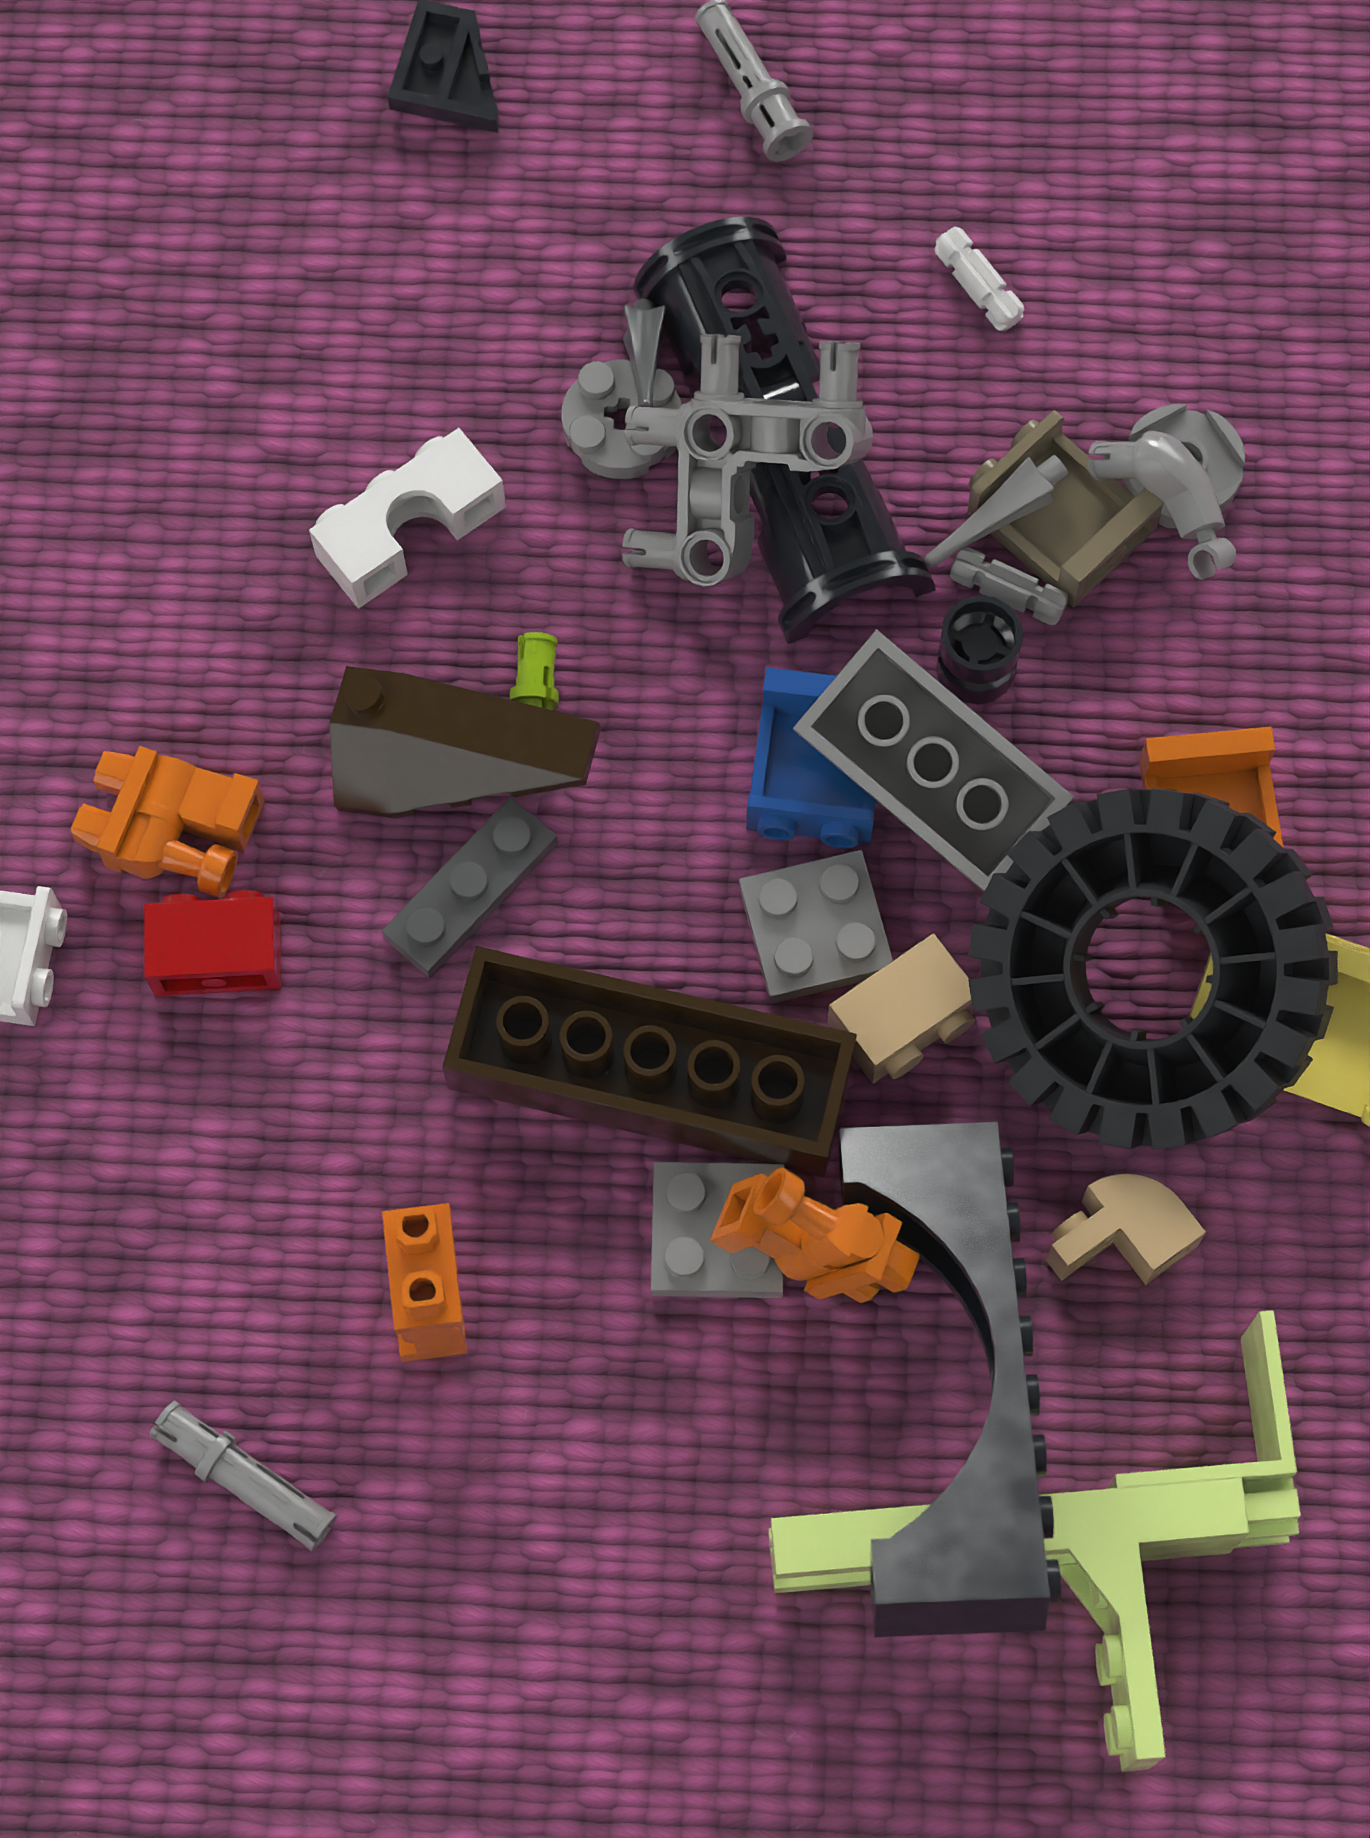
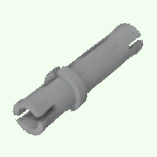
[149,1401,337,1552]

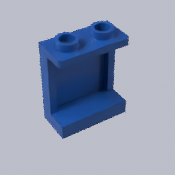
[746,667,876,849]

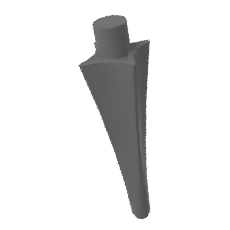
[622,299,666,408]

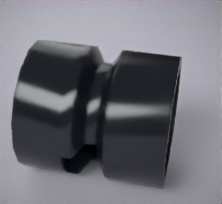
[936,595,1023,705]

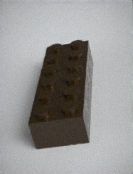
[442,946,857,1177]

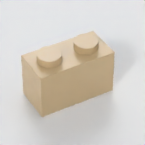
[827,933,976,1084]

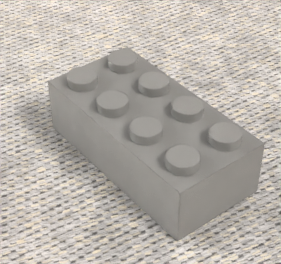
[793,629,1074,892]

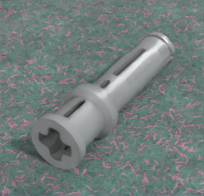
[695,0,813,162]

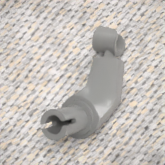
[1087,431,1236,579]

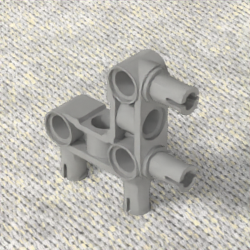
[622,334,873,587]

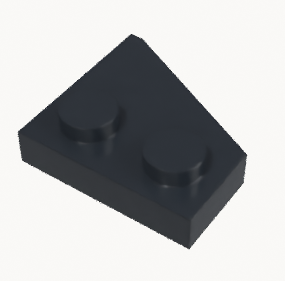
[387,0,500,133]

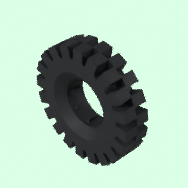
[968,788,1338,1150]

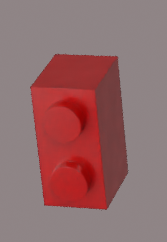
[144,890,282,996]

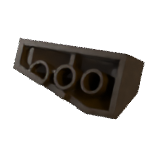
[329,666,601,818]

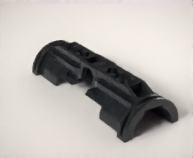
[634,217,936,644]

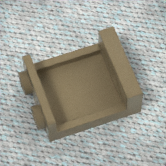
[967,410,1164,608]

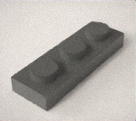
[381,797,558,979]

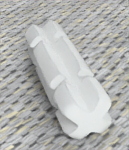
[935,227,1024,331]

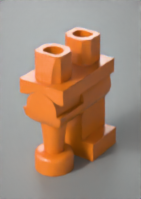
[71,746,265,899]
[710,1167,919,1303]
[382,1203,468,1362]

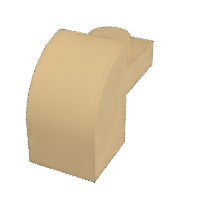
[1046,1174,1206,1285]

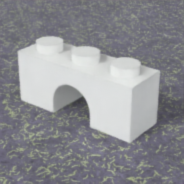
[309,428,506,609]

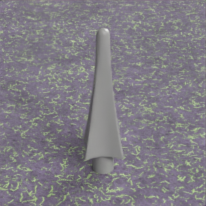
[924,455,1068,568]

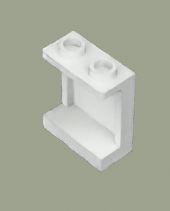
[0,886,67,1026]

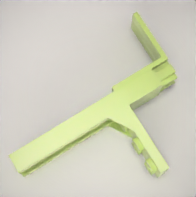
[768,1310,1301,1772]

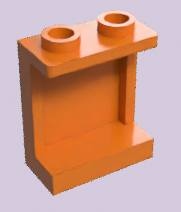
[1139,727,1283,902]

